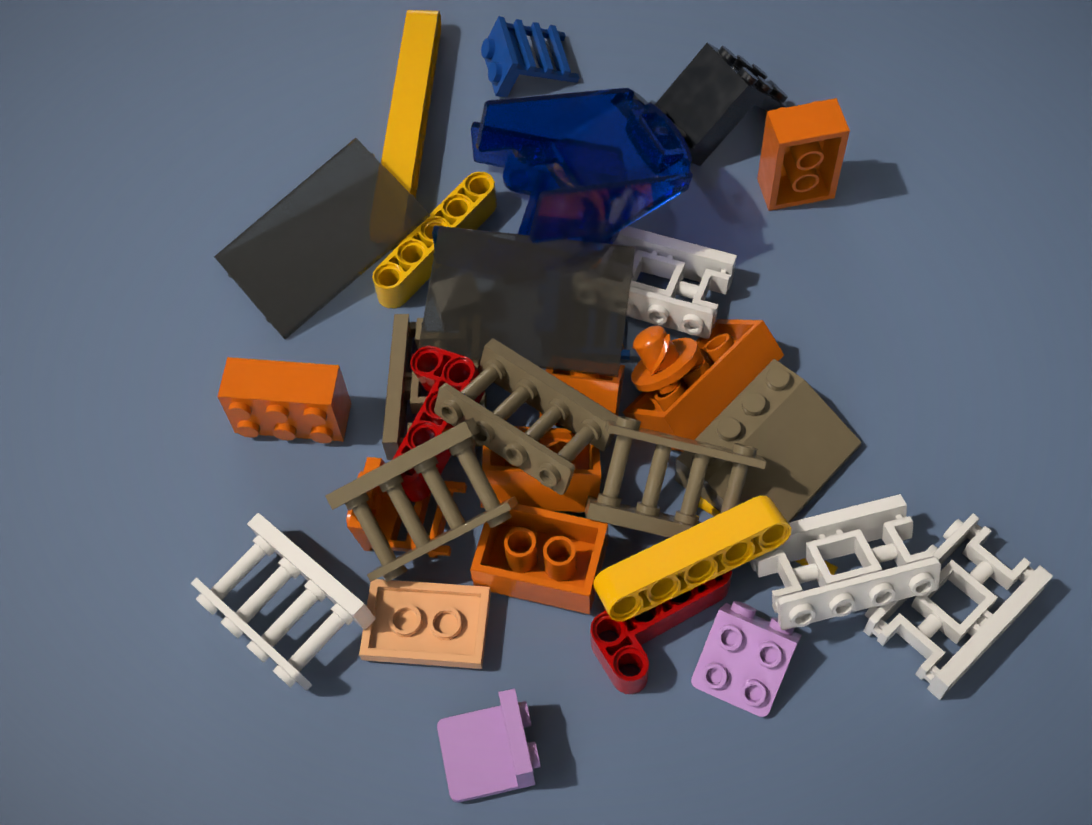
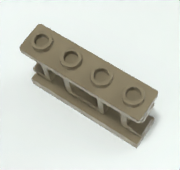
[382,314,490,460]

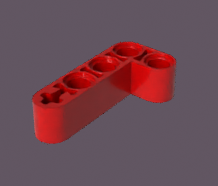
[392,346,485,502]
[590,570,732,695]

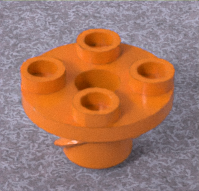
[631,326,704,394]

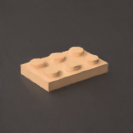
[359,579,491,669]

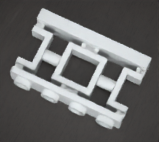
[572,219,737,339]
[749,494,941,630]
[863,513,1053,700]

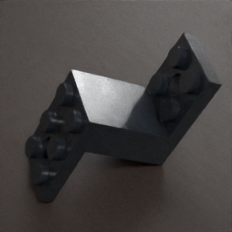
[609,43,789,166]

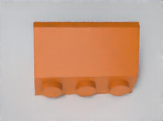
[480,426,601,513]

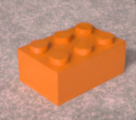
[757,98,850,211]
[217,357,351,443]
[470,499,608,615]

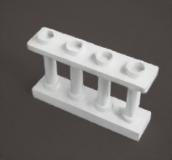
[191,513,376,691]

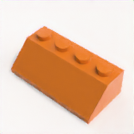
[623,319,784,452]

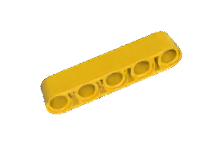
[372,172,497,309]
[593,496,792,621]

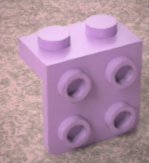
[691,601,802,717]
[437,688,541,803]

